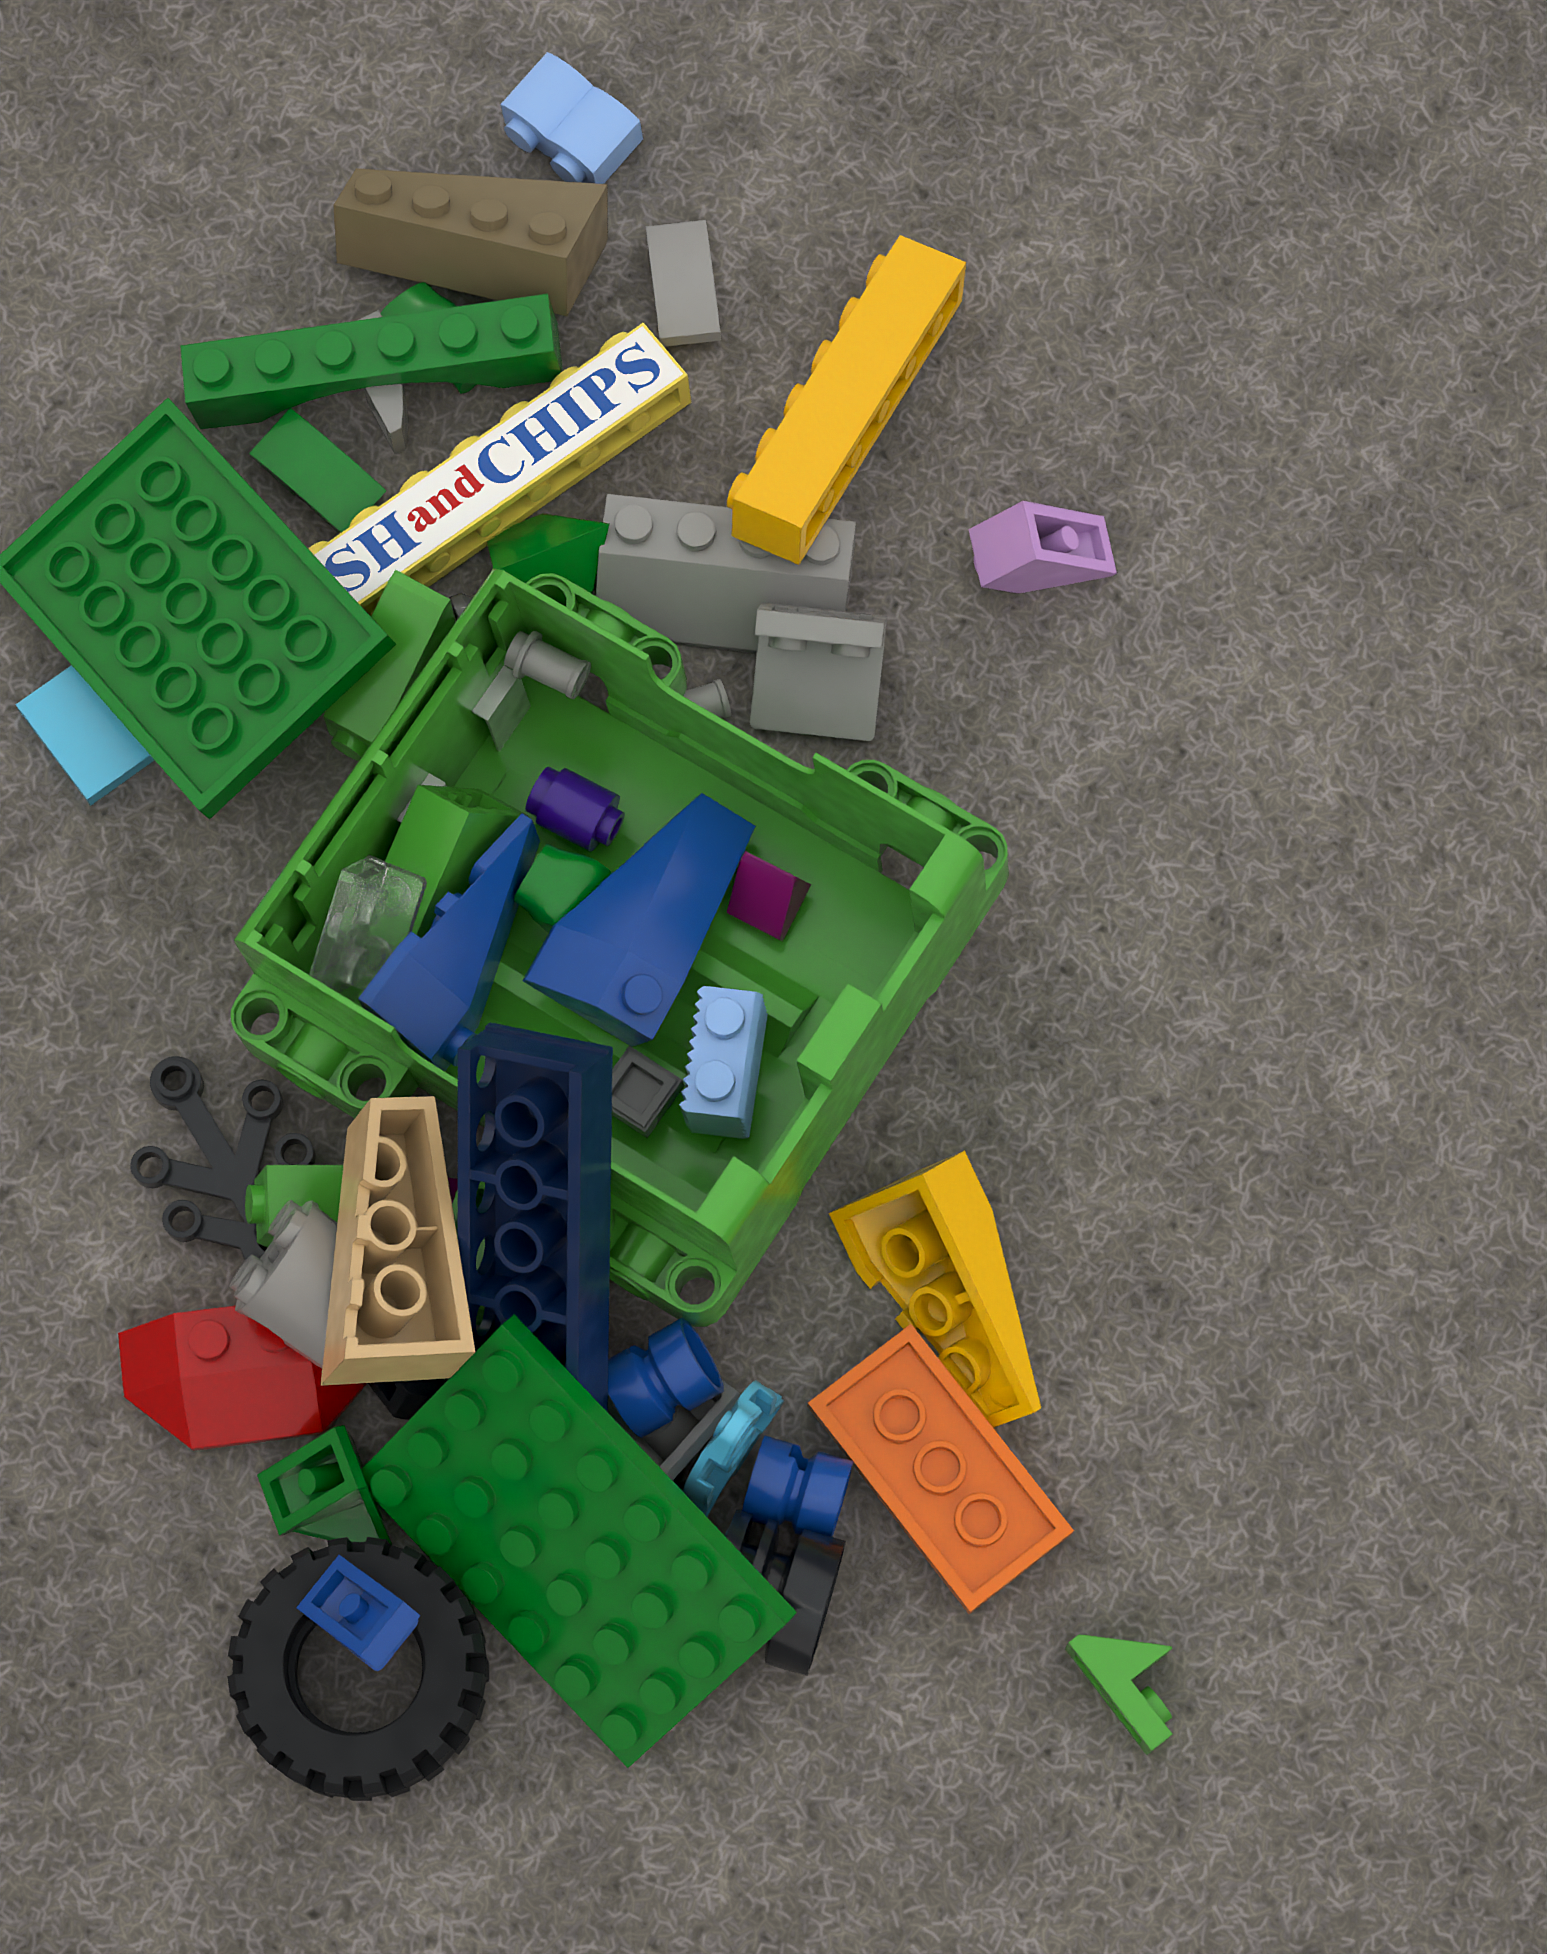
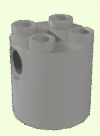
[229,1200,337,1369]

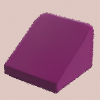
[727,851,812,941]

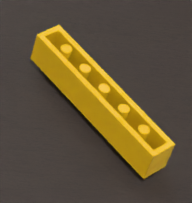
[727,235,966,565]

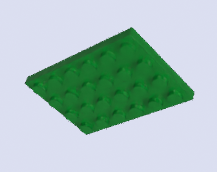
[0,397,396,820]
[361,1314,797,1768]

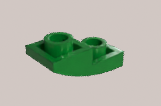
[248,408,387,534]

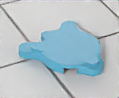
[683,1380,784,1517]

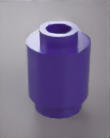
[525,766,625,852]

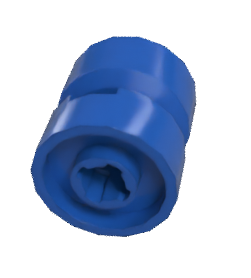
[608,1317,724,1438]
[742,1436,853,1537]

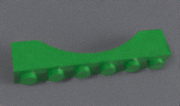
[180,294,563,429]

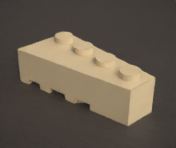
[321,1096,475,1386]

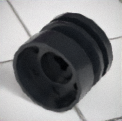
[724,1509,846,1676]

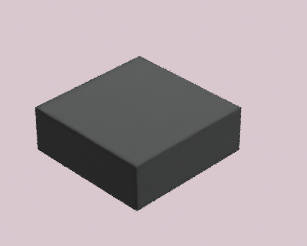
[612,1046,684,1138]

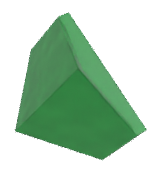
[487,513,610,594]
[257,1425,392,1545]

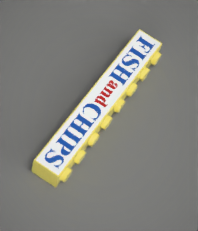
[308,323,691,616]

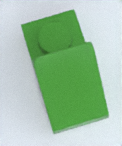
[1065,1634,1172,1755]

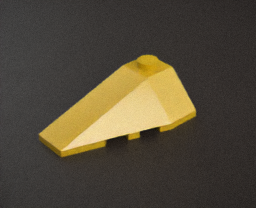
[829,1151,1041,1428]

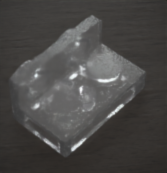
[309,855,427,993]

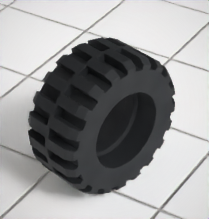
[227,1537,489,1801]

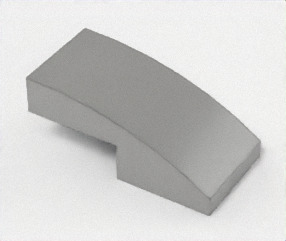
[645,220,721,347]
[359,310,408,455]

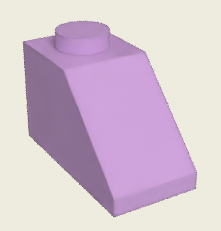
[968,501,1117,593]

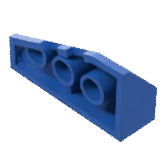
[522,793,756,1047]
[358,813,540,1071]

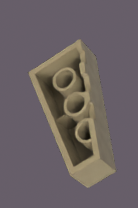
[333,168,608,316]

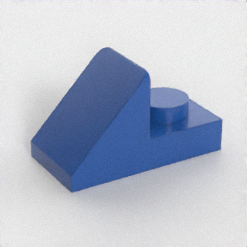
[296,1555,420,1671]

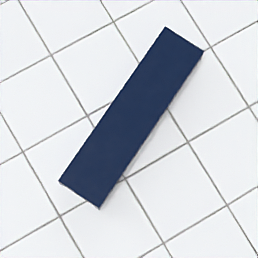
[458,1022,613,1412]

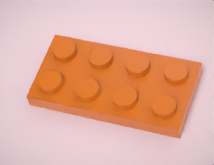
[807,1324,1074,1614]

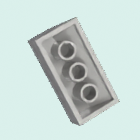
[596,494,856,654]

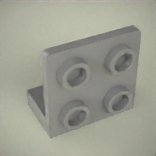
[750,602,887,741]

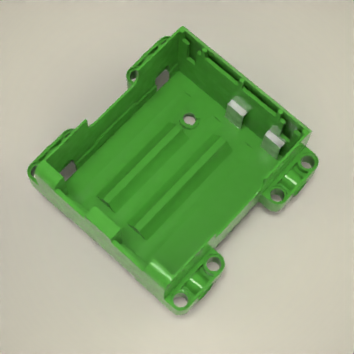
[231,569,1009,1327]

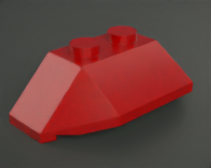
[118,1305,367,1451]

